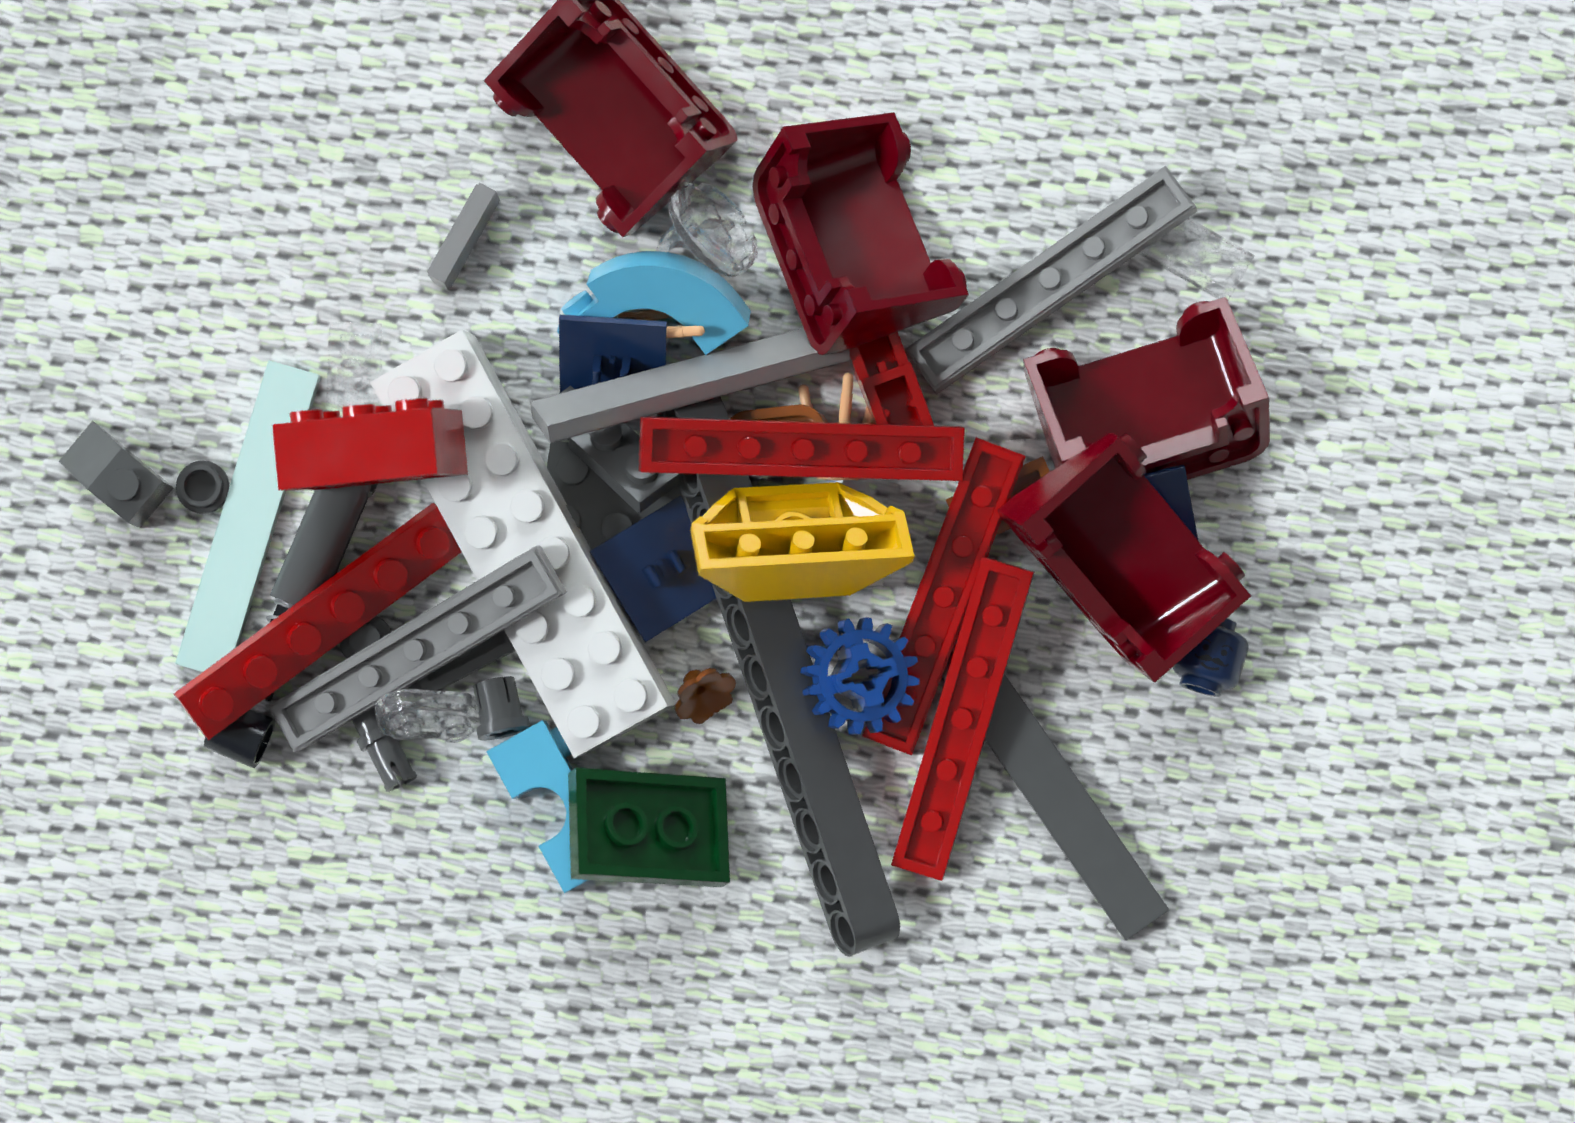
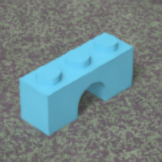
[486,720,589,893]

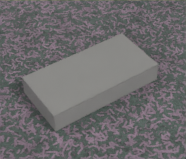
[427,183,500,291]

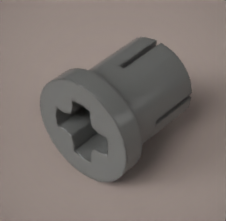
[473,676,530,741]

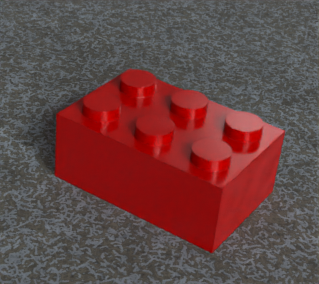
[272,398,468,491]

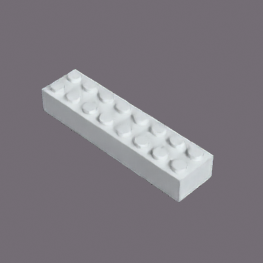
[370,330,676,758]

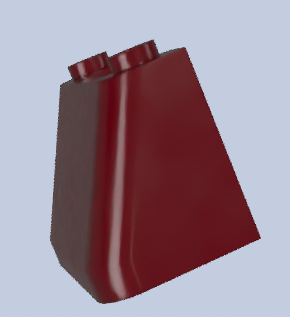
[484,0,738,237]
[753,112,969,355]
[1023,297,1270,480]
[997,433,1251,683]

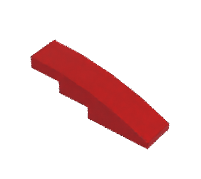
[849,332,934,480]

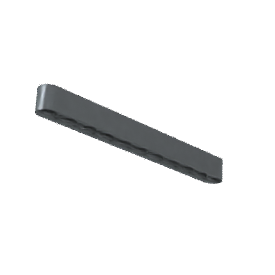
[657,397,900,956]

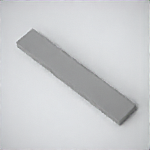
[905,166,1197,395]
[530,328,850,443]
[269,545,567,752]

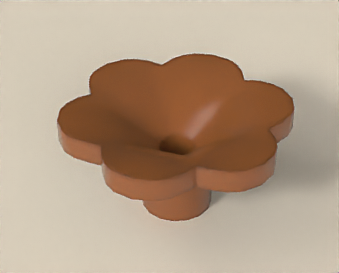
[674,668,736,724]

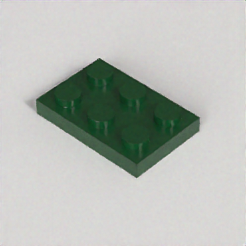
[568,768,730,887]

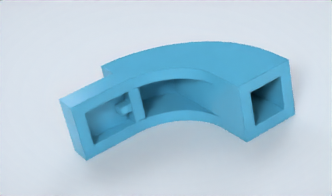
[557,251,751,355]

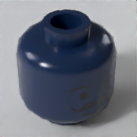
[1172,618,1249,697]

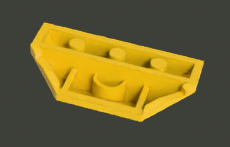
[690,482,915,602]

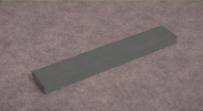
[942,672,1169,941]

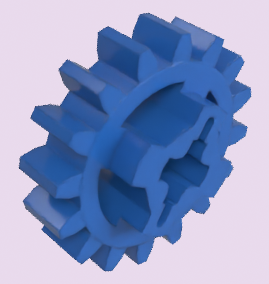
[800,617,920,735]

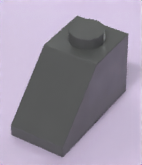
[59,421,174,528]

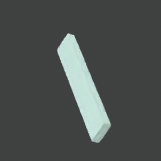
[175,360,321,672]

